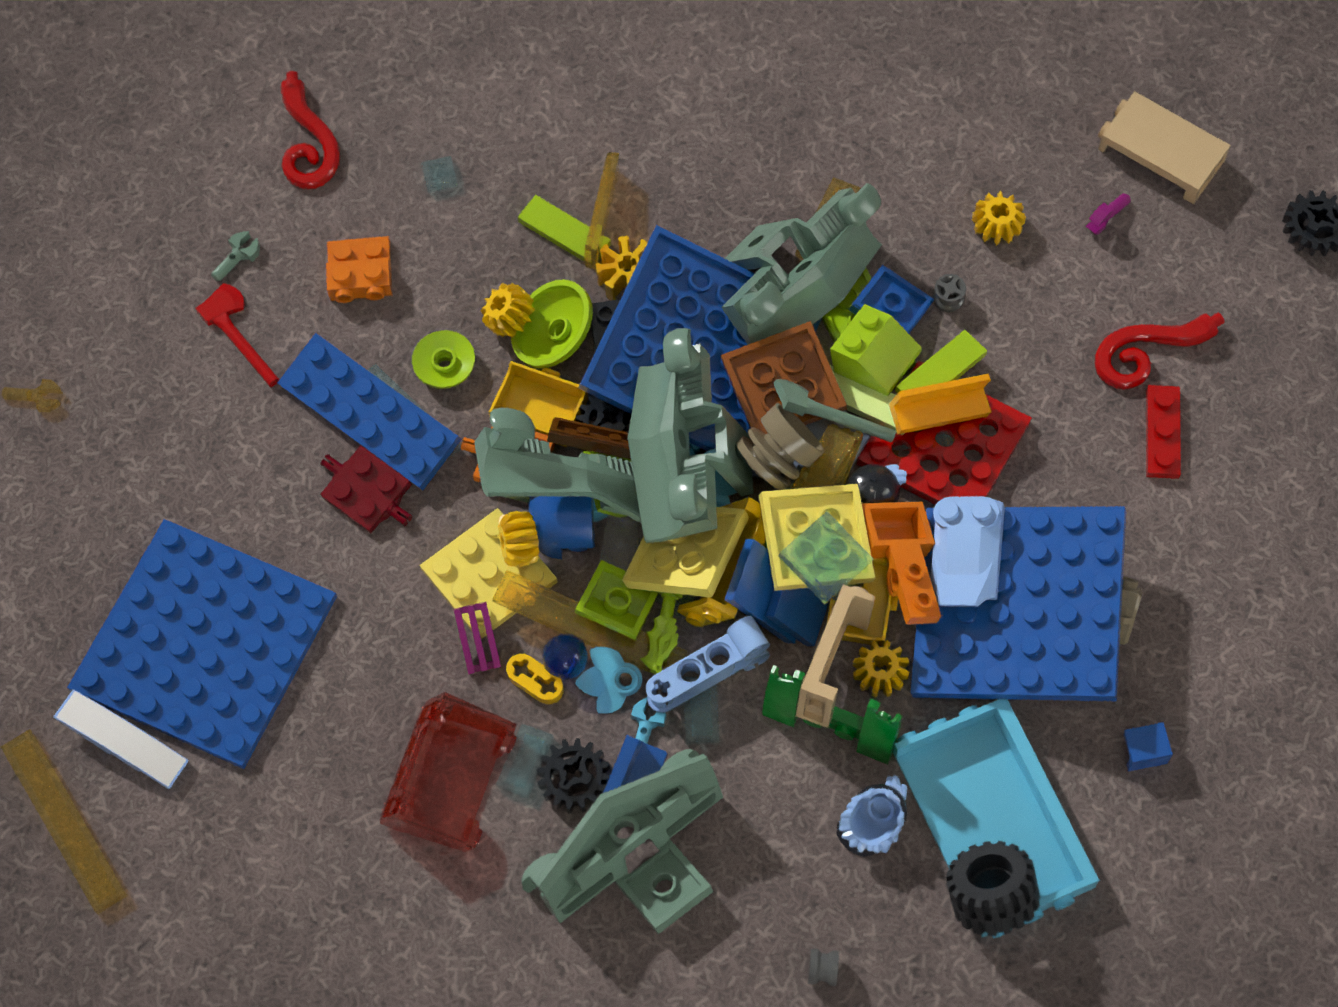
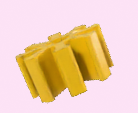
[596,236,648,300]

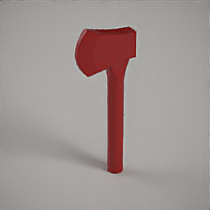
[196,284,280,388]

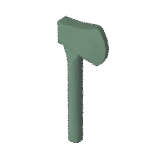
[773,379,896,442]

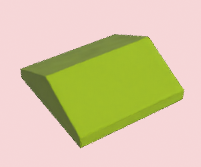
[574,560,659,640]

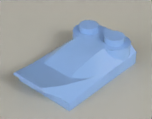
[931,497,1005,607]

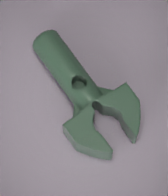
[211,231,260,281]

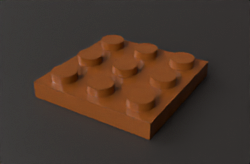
[721,321,847,434]

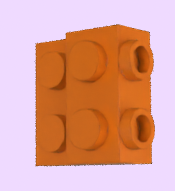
[326,236,392,303]

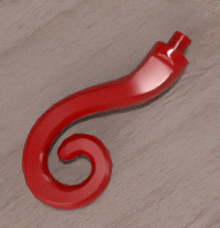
[281,71,340,190]
[1095,312,1225,390]

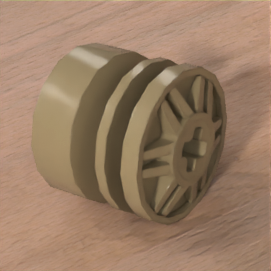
[736,403,825,490]

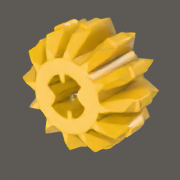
[972,191,1026,246]
[480,283,535,338]
[498,511,540,567]
[853,640,909,697]

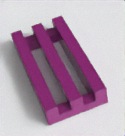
[454,601,501,675]

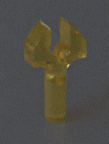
[1,379,63,412]

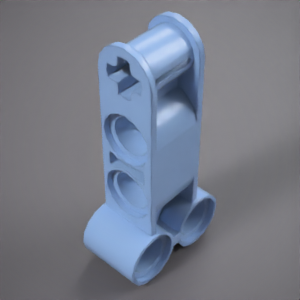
[646,616,770,713]

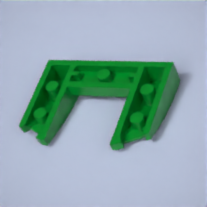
[762,665,902,765]

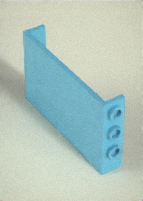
[893,699,1099,938]

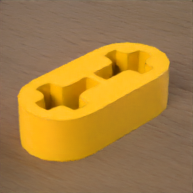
[506,654,564,704]

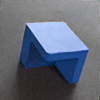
[1123,722,1173,771]

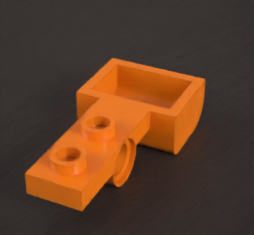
[862,502,941,625]

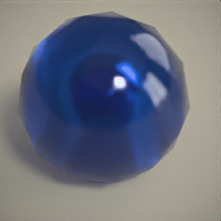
[542,633,589,680]

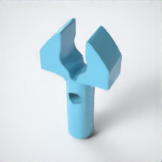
[631,697,666,744]

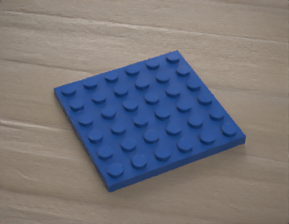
[578,225,822,451]
[911,506,1126,701]
[67,519,337,769]

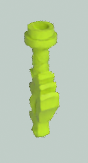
[640,592,683,674]

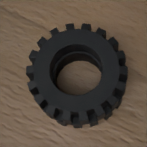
[946,841,1040,936]

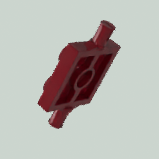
[320,445,413,533]

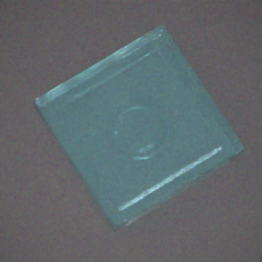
[778,511,874,604]

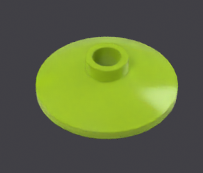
[412,330,475,389]

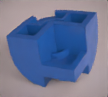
[528,496,595,560]

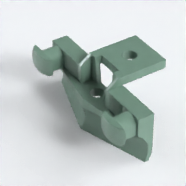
[721,183,882,345]
[628,328,753,543]
[474,408,641,523]
[521,749,723,934]

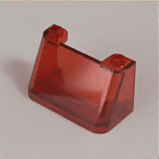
[380,692,517,852]

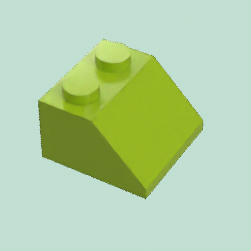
[830,304,922,396]

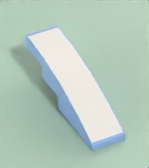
[53,689,189,790]

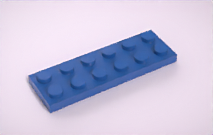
[277,333,462,490]

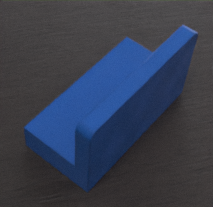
[603,735,668,793]

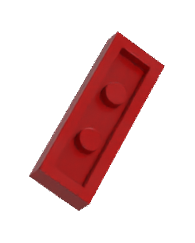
[1146,385,1181,479]

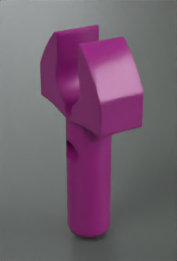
[1085,193,1131,235]

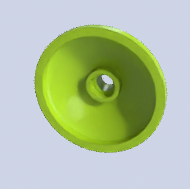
[511,280,593,368]

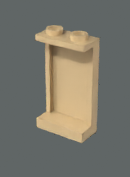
[1098,91,1231,204]
[796,584,875,728]

